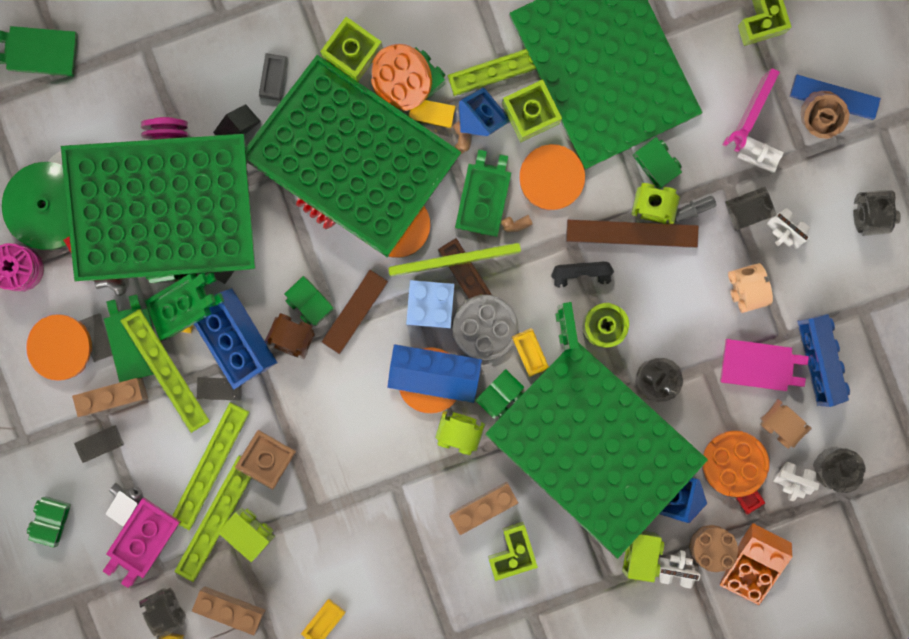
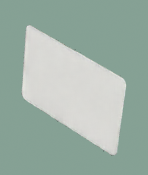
[106,491,137,526]

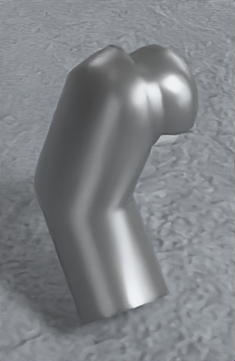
[94,279,126,296]
[109,483,142,502]

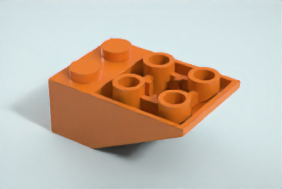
[720,523,793,605]

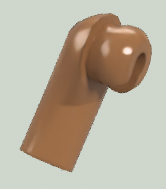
[452,120,472,154]
[501,215,533,232]

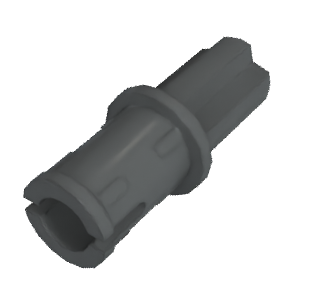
[675,196,717,224]

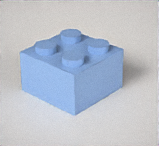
[406,280,454,329]

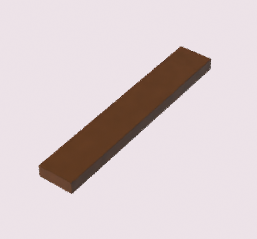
[566,219,699,248]

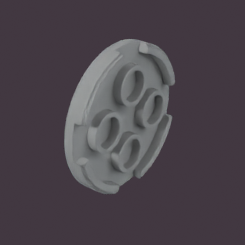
[452,295,518,360]

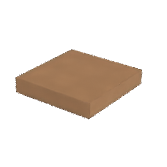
[235,430,296,490]

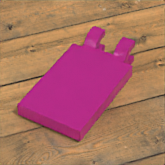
[722,68,780,153]
[720,339,809,391]
[102,498,181,588]

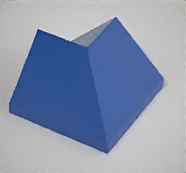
[458,88,510,136]
[659,477,707,523]

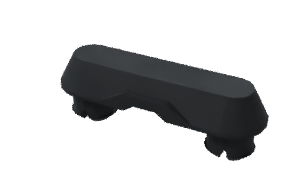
[551,261,614,288]

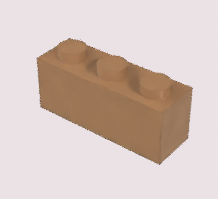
[72,378,148,417]
[449,482,518,535]
[191,586,266,636]

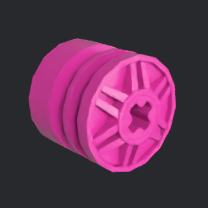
[141,117,188,140]
[0,243,44,292]

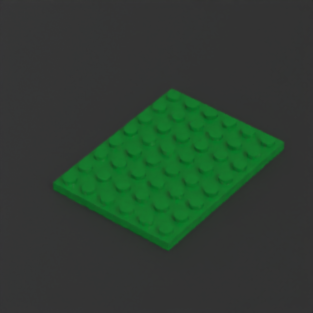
[509,0,703,170]
[246,55,461,258]
[61,134,256,282]
[485,342,708,559]

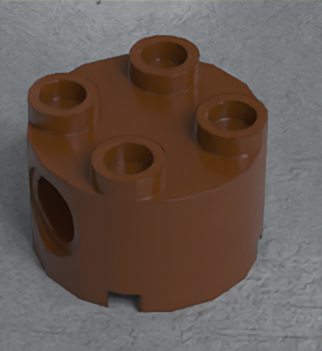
[264,313,316,359]

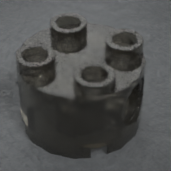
[725,186,777,231]
[853,190,901,236]
[635,358,683,402]
[813,447,866,493]
[139,587,186,639]

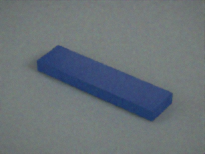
[789,74,881,120]

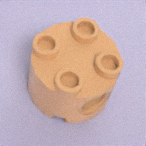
[728,263,773,313]

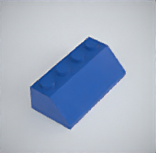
[194,288,278,390]
[797,314,850,407]
[387,344,482,403]

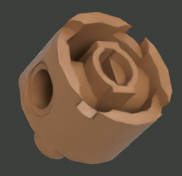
[800,91,850,139]
[760,399,812,449]
[689,525,738,572]

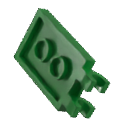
[0,26,78,77]
[455,149,511,237]
[145,273,224,341]
[104,294,154,383]
[555,302,579,350]

